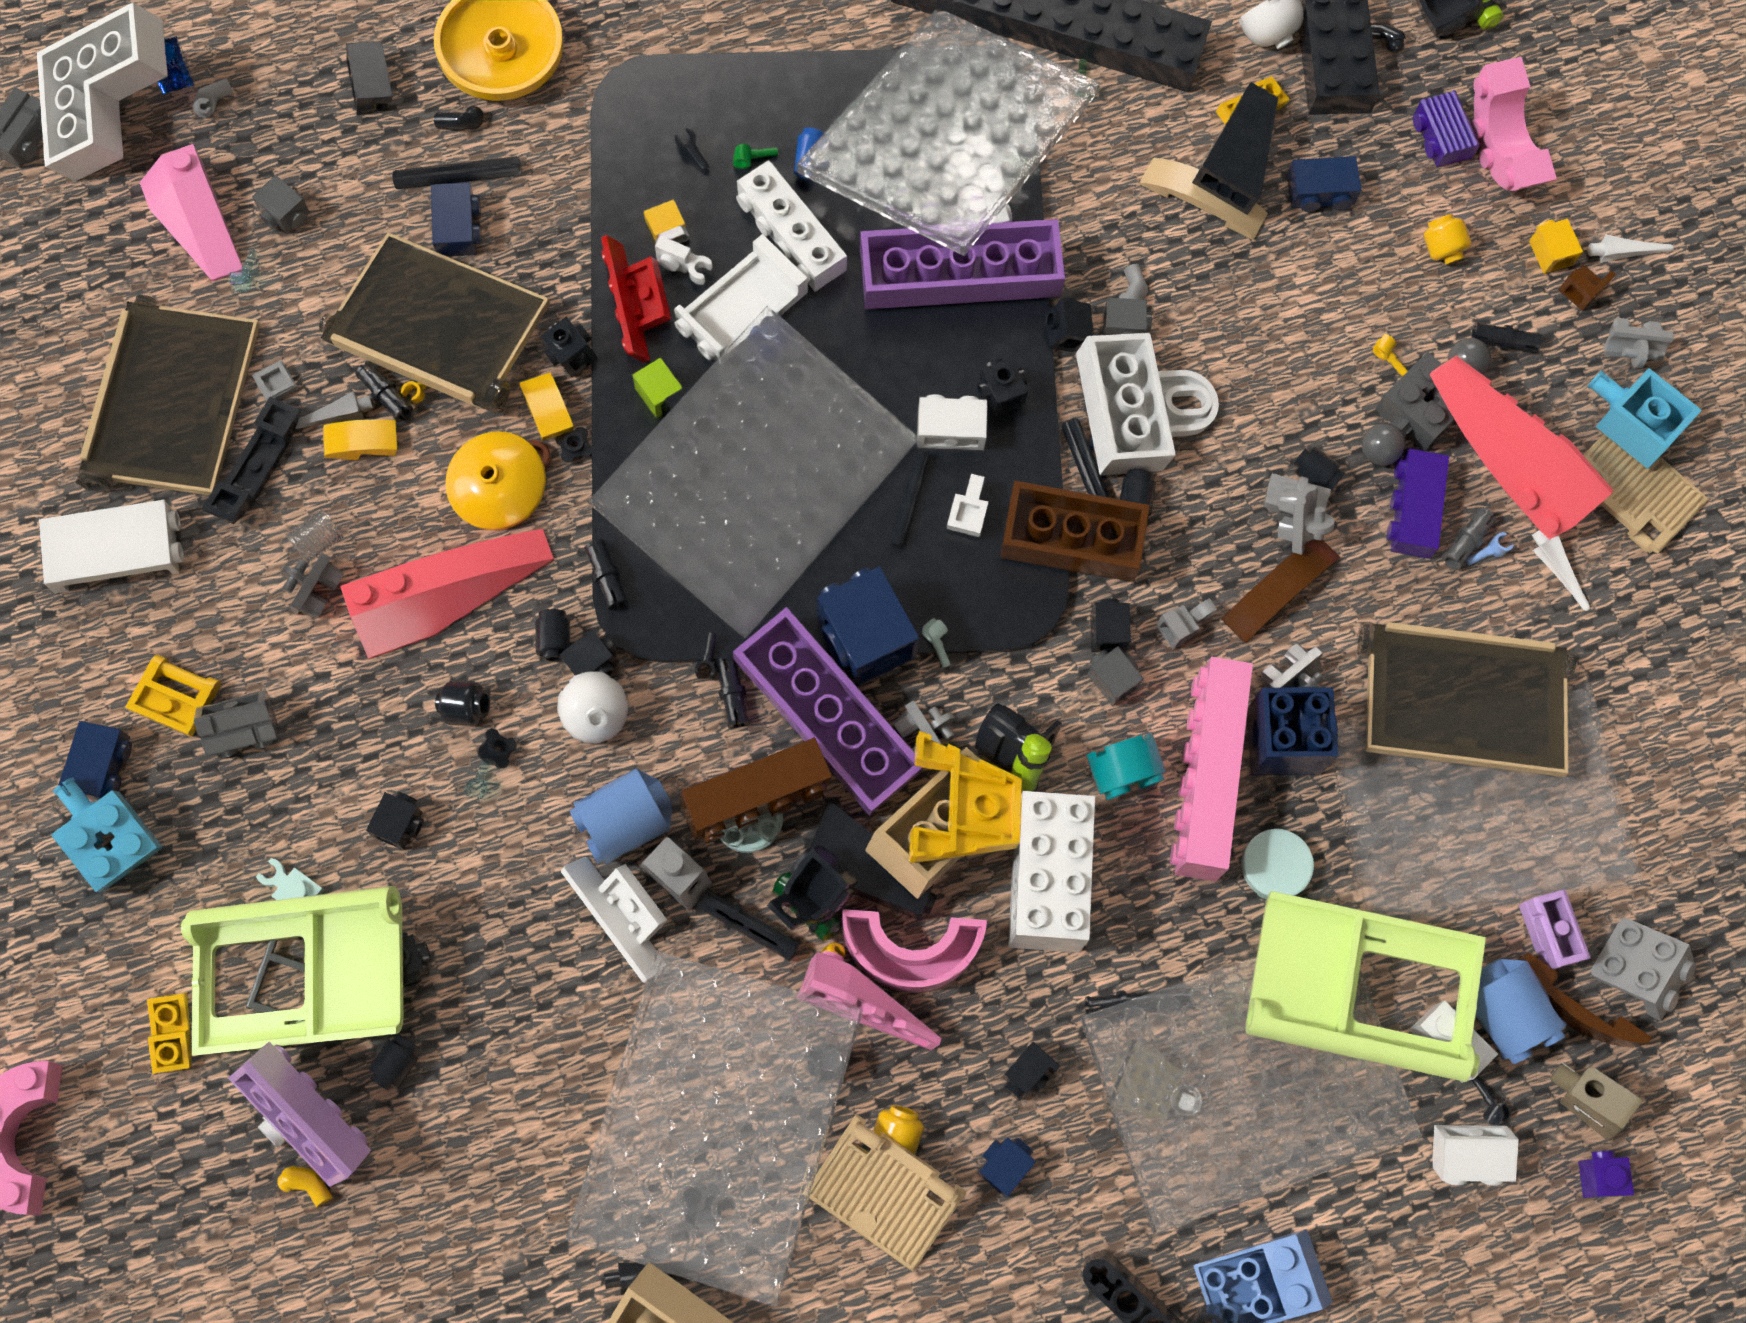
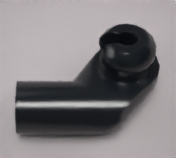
[1371,23,1406,51]
[434,106,483,129]

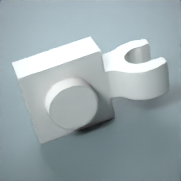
[655,235,713,285]
[947,474,988,537]

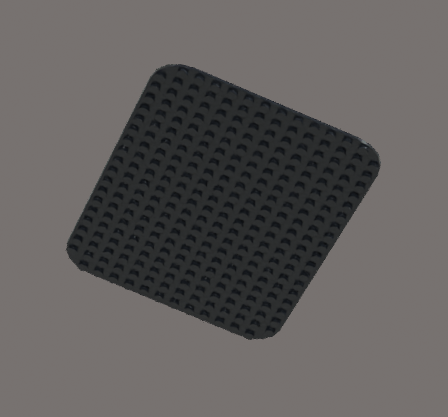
[590,48,1070,663]

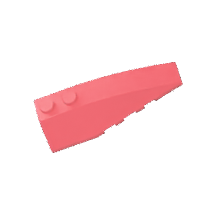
[1430,355,1613,540]
[340,529,554,659]

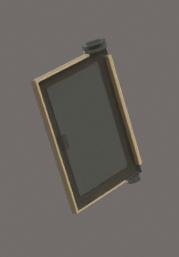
[319,233,550,413]
[76,294,260,495]
[1357,622,1576,777]

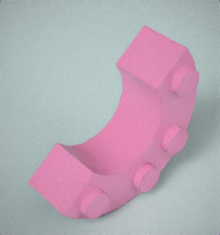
[1471,57,1557,191]
[842,909,987,993]
[0,1061,63,1216]

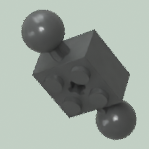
[1362,338,1491,466]

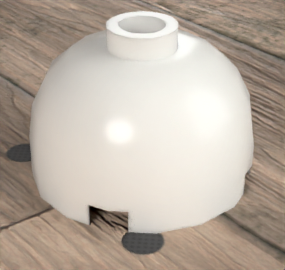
[1238,0,1303,49]
[557,671,628,743]

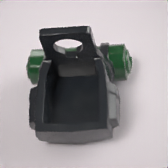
[767,845,858,942]

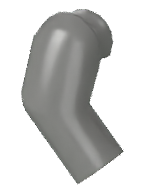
[193,78,233,118]
[1119,264,1148,299]

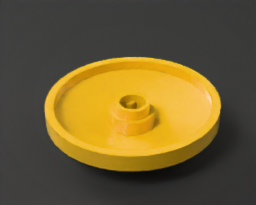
[434,0,564,101]

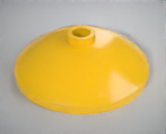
[446,431,546,531]

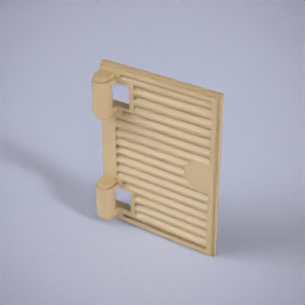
[1583,434,1709,554]
[804,1115,967,1272]

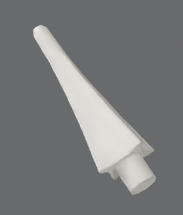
[1588,234,1674,263]
[1532,530,1590,611]

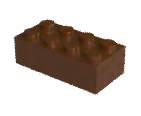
[1000,480,1150,582]
[680,737,832,843]

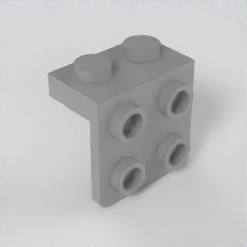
[1591,918,1696,1021]

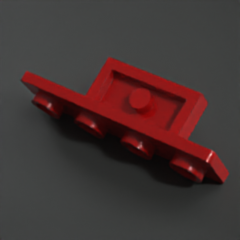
[601,235,671,363]

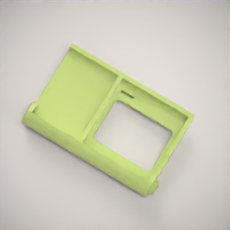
[181,886,404,1056]
[1246,891,1486,1082]

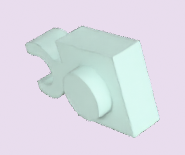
[256,858,324,900]

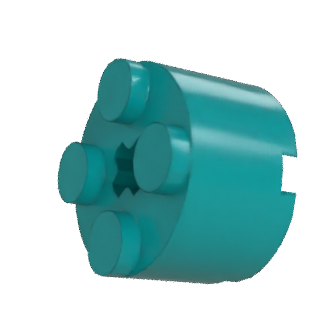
[1086,732,1166,800]

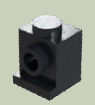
[1002,1042,1060,1101]

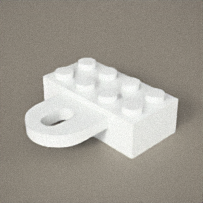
[1076,333,1219,475]

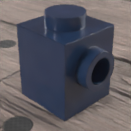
[977,1137,1036,1198]

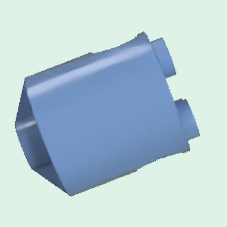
[570,768,672,864]
[1475,959,1567,1065]

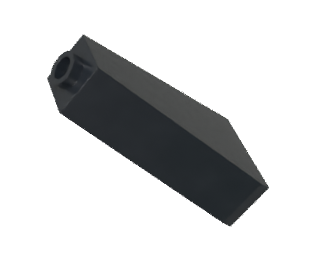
[1192,82,1278,215]
[810,802,937,921]

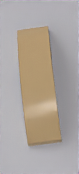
[1139,158,1268,240]

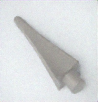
[296,391,374,429]

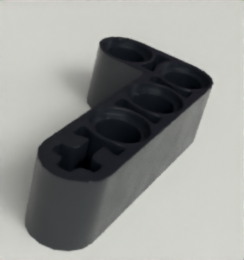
[1082,1250,1228,1323]

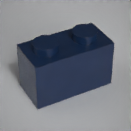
[1286,156,1362,212]
[431,182,482,257]
[58,721,132,801]

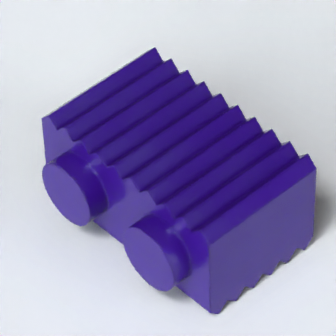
[1413,90,1479,168]

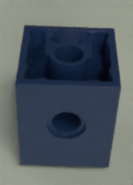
[817,566,919,687]
[1247,687,1339,776]

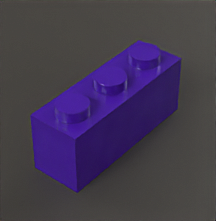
[1386,449,1449,559]

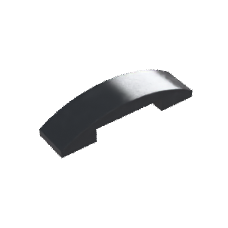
[202,396,301,524]

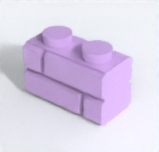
[1519,889,1591,970]

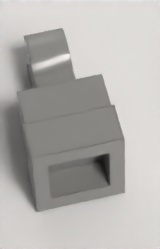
[1156,598,1217,650]

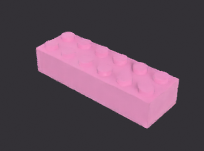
[1170,657,1253,882]

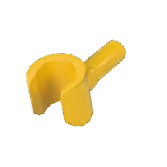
[1373,334,1408,377]
[401,364,441,404]

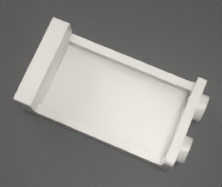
[674,234,808,366]
[39,500,184,594]

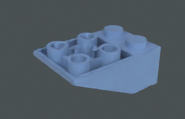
[1193,1229,1333,1323]

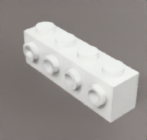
[736,160,847,291]

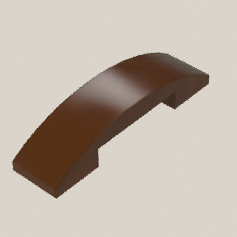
[1221,539,1340,643]
[1516,952,1652,1048]

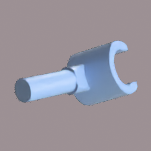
[1466,532,1514,566]

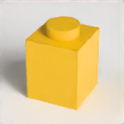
[1529,219,1583,274]

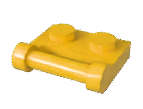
[125,654,221,738]

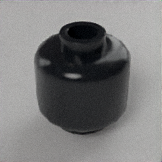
[435,680,490,726]

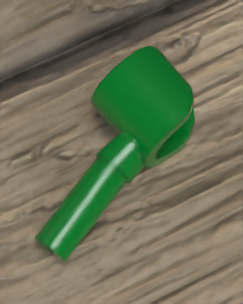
[733,143,778,169]

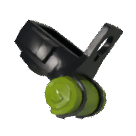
[1416,0,1504,38]
[975,703,1062,794]

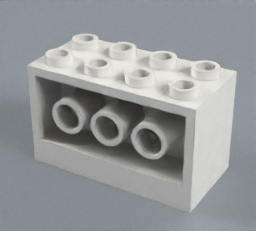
[1008,791,1095,953]

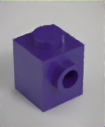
[1578,1151,1634,1198]

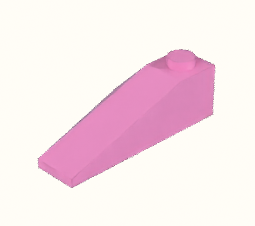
[140,144,244,281]
[797,951,942,1050]

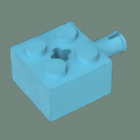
[1587,368,1702,469]
[51,777,163,892]

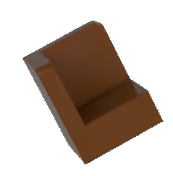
[1558,265,1617,311]

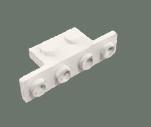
[561,857,669,983]

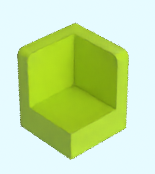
[632,358,682,418]

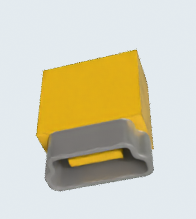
[644,199,690,244]

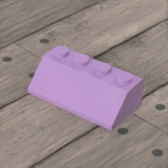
[228,1041,371,1187]

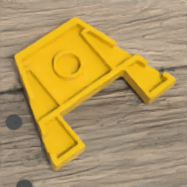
[909,731,1022,863]

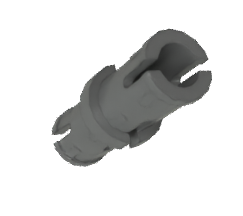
[1442,507,1497,570]

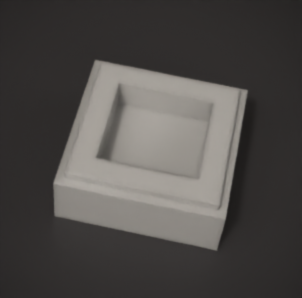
[252,360,299,401]

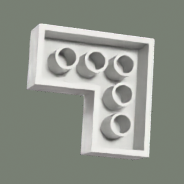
[37,2,167,181]

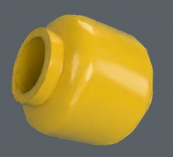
[1423,214,1472,265]
[873,1105,924,1154]

